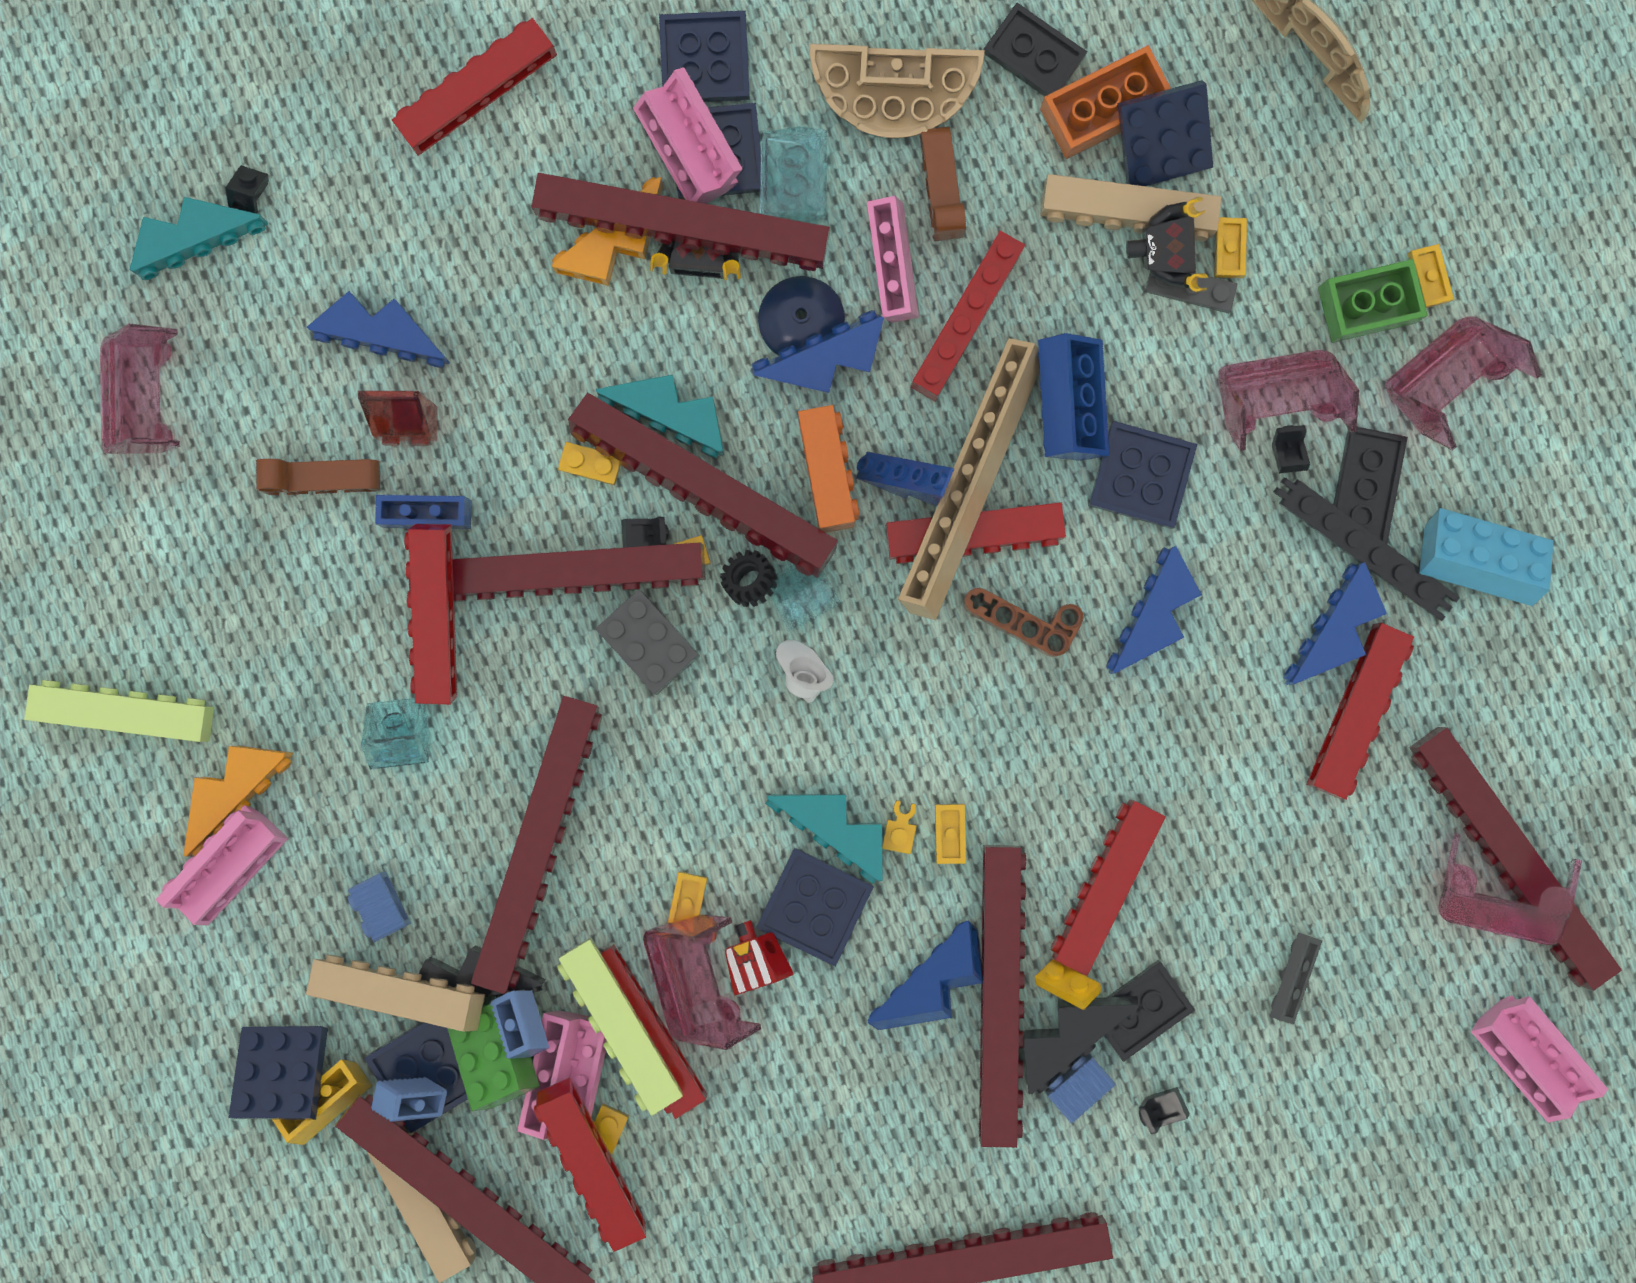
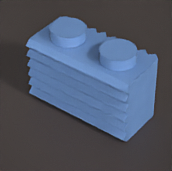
[348,871,411,942]
[490,990,549,1059]
[1045,1053,1116,1124]
[371,1077,447,1122]

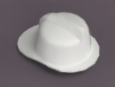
[776,640,834,703]

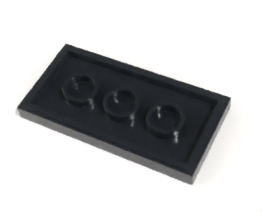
[1327,425,1408,544]

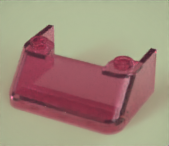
[1385,316,1542,451]
[100,323,180,454]
[1218,350,1359,451]
[1438,833,1582,945]
[643,914,761,1050]

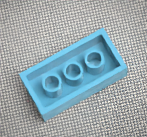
[1419,508,1554,606]

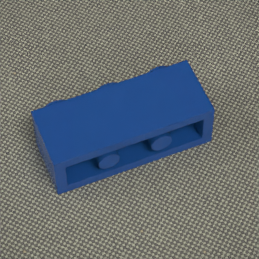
[375,495,472,529]

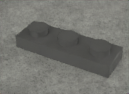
[1145,273,1238,314]
[1270,932,1322,1024]

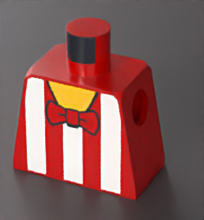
[725,920,794,996]

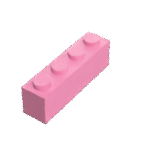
[867,196,919,323]

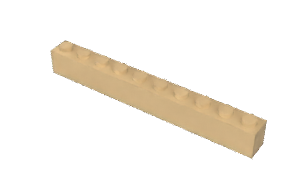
[898,338,1040,620]

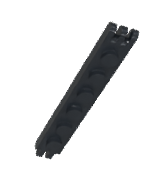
[1273,477,1460,621]

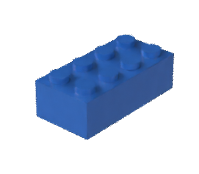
[1038,333,1109,461]

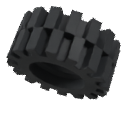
[720,550,778,607]

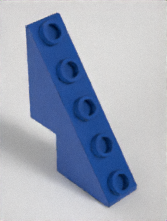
[307,291,450,368]
[750,310,884,393]
[856,452,954,506]
[1106,546,1202,674]
[1283,562,1387,685]
[868,921,983,1030]

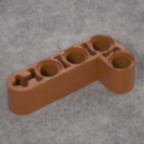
[920,126,966,241]
[256,458,380,495]
[963,588,1084,657]

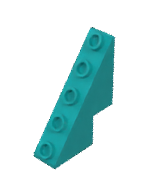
[129,197,268,280]
[596,374,724,459]
[765,794,883,884]

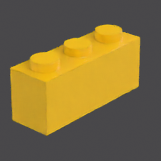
[272,1059,373,1145]

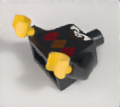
[1126,197,1208,292]
[650,241,741,280]

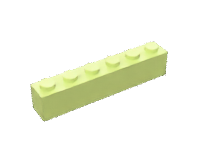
[24,680,214,742]
[557,938,683,1116]

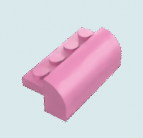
[633,68,742,203]
[156,805,288,926]
[1471,995,1608,1123]
[517,1011,607,1140]

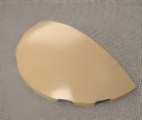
[1252,0,1370,123]
[810,44,985,138]

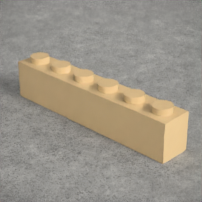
[1040,174,1222,241]
[306,955,485,1032]
[367,1127,476,1283]

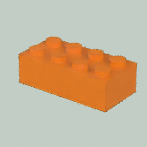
[1040,45,1171,159]
[798,405,860,533]

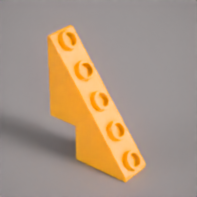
[552,177,663,286]
[183,746,293,857]

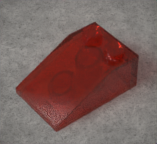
[358,391,438,446]

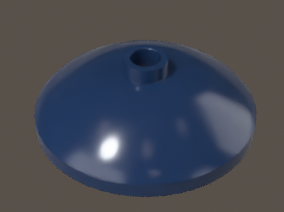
[758,276,845,356]

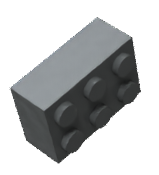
[595,589,700,695]

